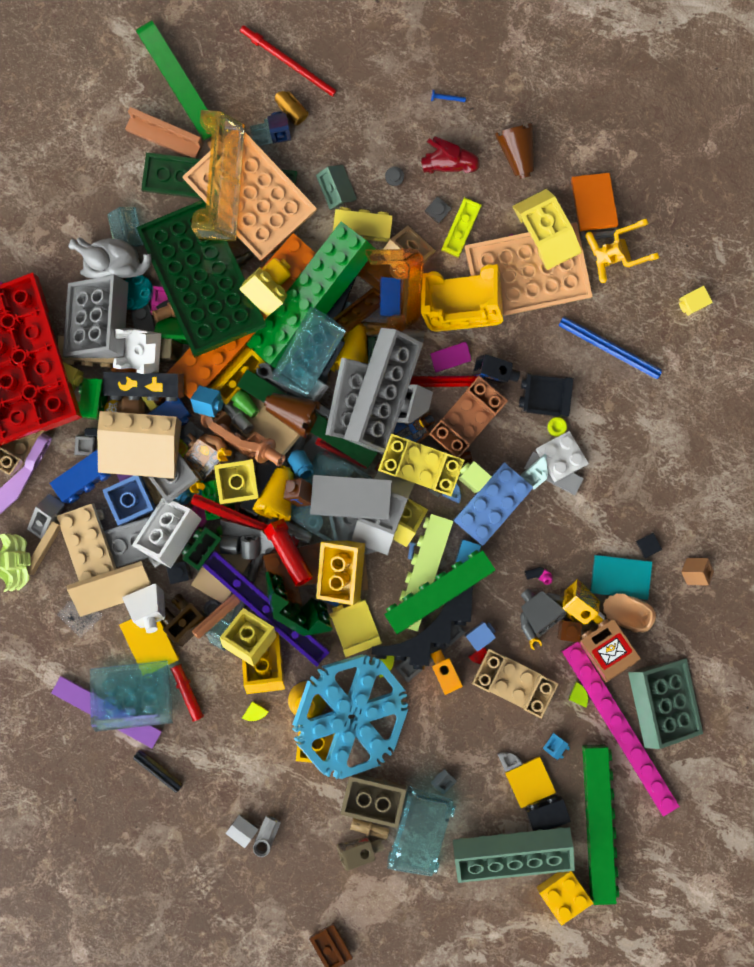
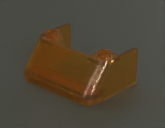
[362,249,424,335]

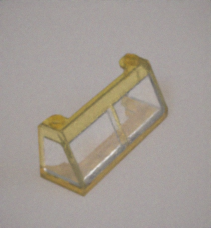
[191,110,246,241]

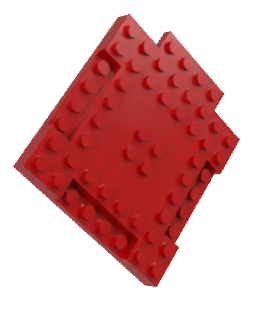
[0,272,82,446]

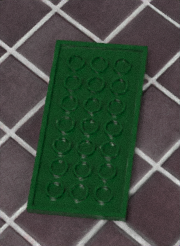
[136,200,267,358]

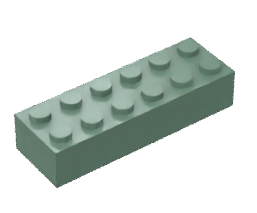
[453,827,575,883]

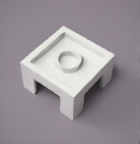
[113,328,161,374]

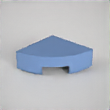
[442,483,461,504]

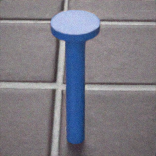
[431,90,466,102]

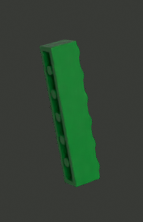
[384,550,496,635]

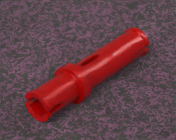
[170,664,204,721]

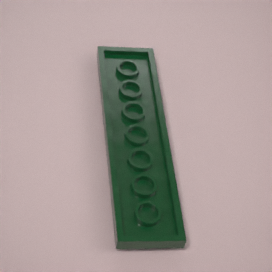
[141,152,298,199]

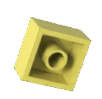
[220,608,277,667]

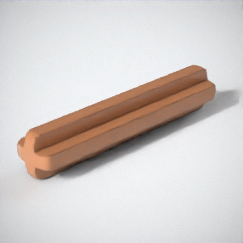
[192,594,240,639]

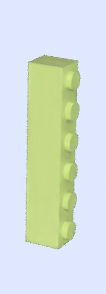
[399,514,453,632]

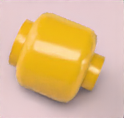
[262,258,291,286]

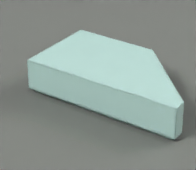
[521,454,548,489]

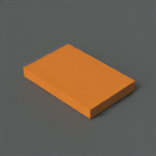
[571,173,618,231]

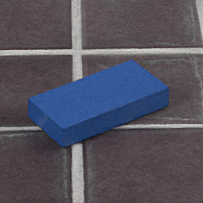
[380,277,401,317]

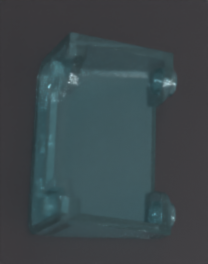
[387,787,456,877]

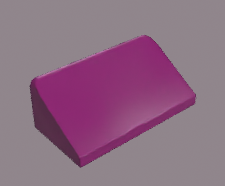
[430,342,472,373]

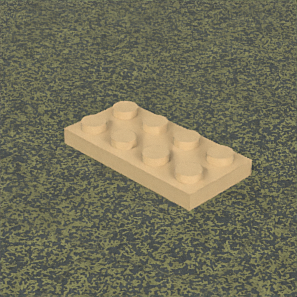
[57,503,117,581]

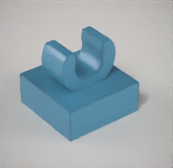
[543,733,570,760]

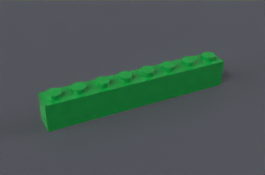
[582,744,619,905]

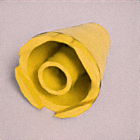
[331,323,369,372]
[253,466,294,522]
[288,681,326,719]

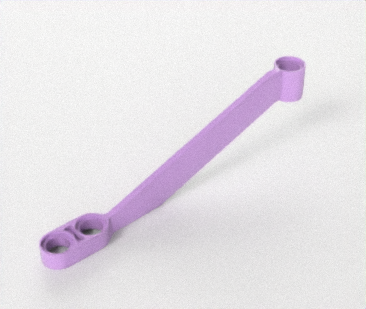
[0,433,52,514]

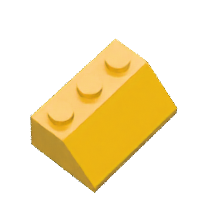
[316,540,365,605]

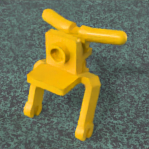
[585,219,659,283]

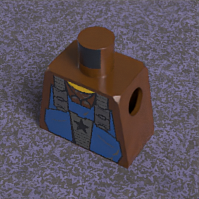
[393,413,435,443]

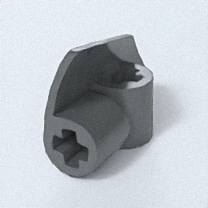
[219,519,274,560]

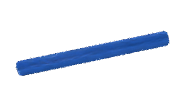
[559,317,662,379]

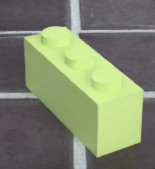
[458,461,492,493]

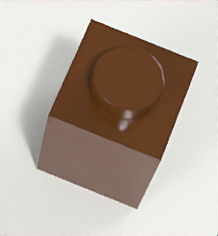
[283,478,312,507]
[557,619,582,643]

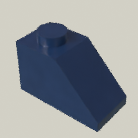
[267,112,291,144]

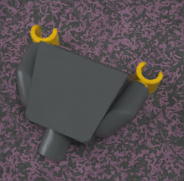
[520,589,574,650]

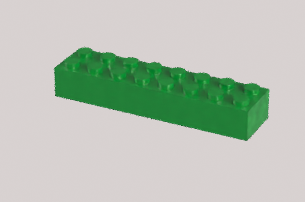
[246,222,377,372]

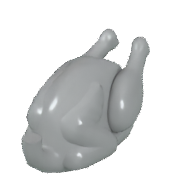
[68,237,151,279]

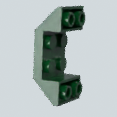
[265,571,333,636]

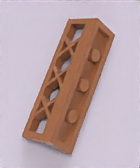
[125,107,203,159]

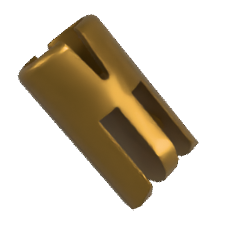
[275,91,309,125]

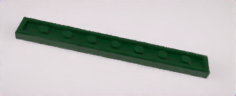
[237,369,378,468]

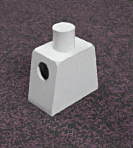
[122,583,165,633]

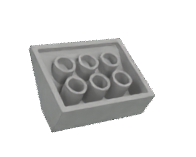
[63,275,128,359]

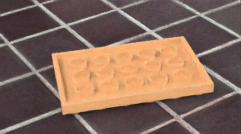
[182,125,317,262]
[464,222,593,316]

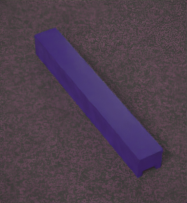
[202,549,330,667]

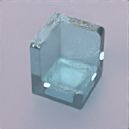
[250,118,273,146]
[206,619,230,651]

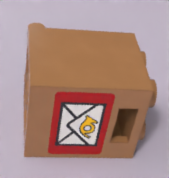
[580,619,641,683]

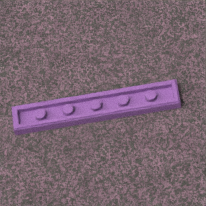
[51,676,162,748]

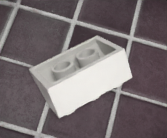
[132,497,202,568]

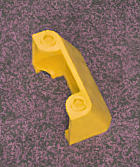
[421,264,503,332]

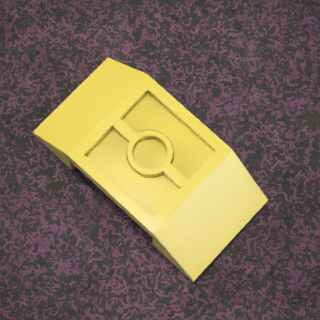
[512,189,582,270]
[378,434,464,496]

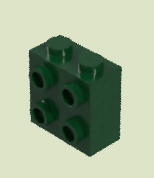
[181,525,221,571]

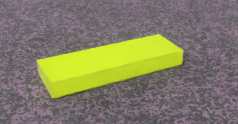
[441,197,482,258]

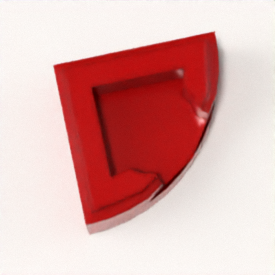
[468,647,487,664]

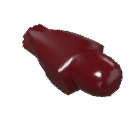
[421,136,480,174]

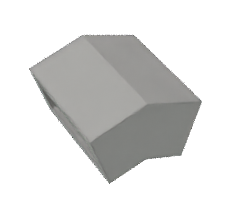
[225,815,258,848]

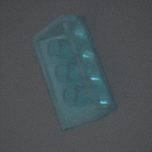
[273,306,346,397]

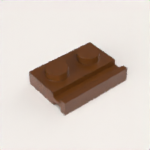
[357,253,404,292]
[309,923,353,967]

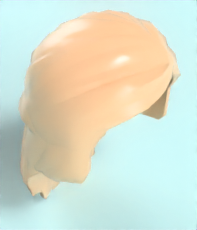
[603,593,656,633]

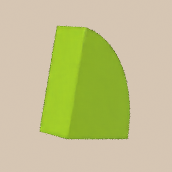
[568,682,588,708]

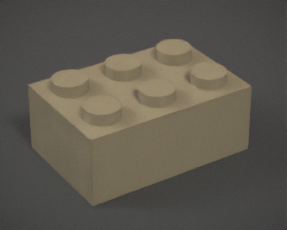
[340,774,406,828]

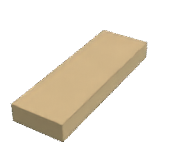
[27,521,61,575]

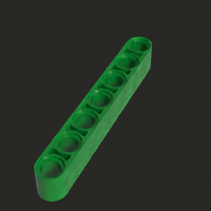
[136,20,220,141]

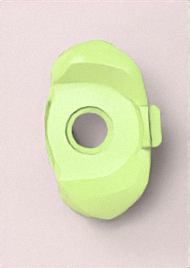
[0,534,31,592]

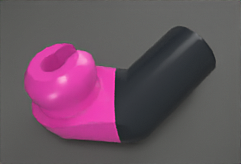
[524,567,553,585]

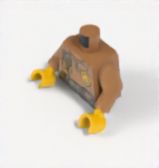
[183,433,232,494]

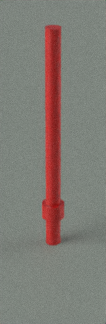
[240,25,337,97]

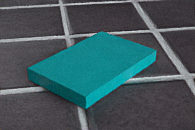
[590,555,652,600]

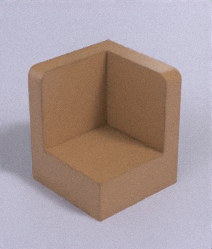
[681,558,714,585]

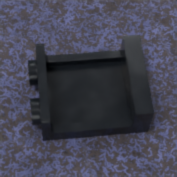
[519,373,574,418]

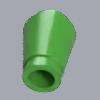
[231,390,259,418]

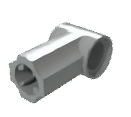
[253,816,281,857]

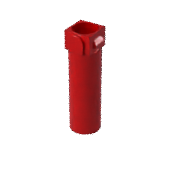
[264,519,313,587]

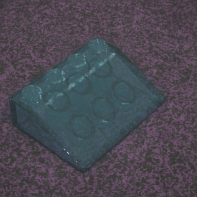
[90,660,173,732]

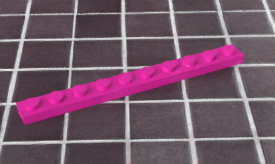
[561,642,680,817]

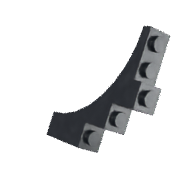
[371,586,473,670]

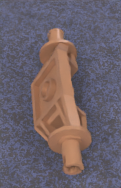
[192,407,286,466]

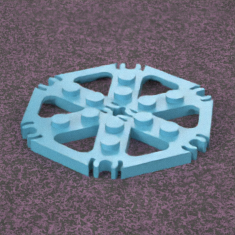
[292,654,408,779]

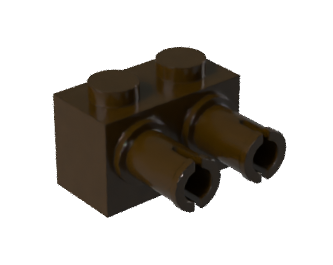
[163,594,207,647]

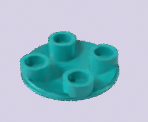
[125,275,153,310]

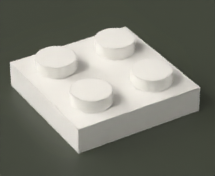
[536,431,589,483]

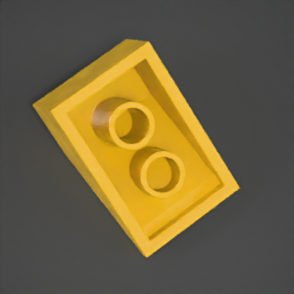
[242,631,285,694]

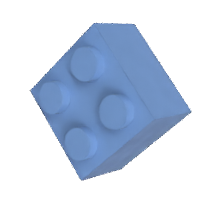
[102,476,156,525]

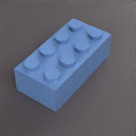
[452,462,534,546]

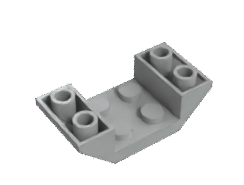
[351,471,415,555]

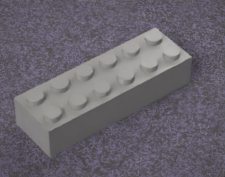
[344,328,423,453]

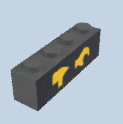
[103,372,184,401]

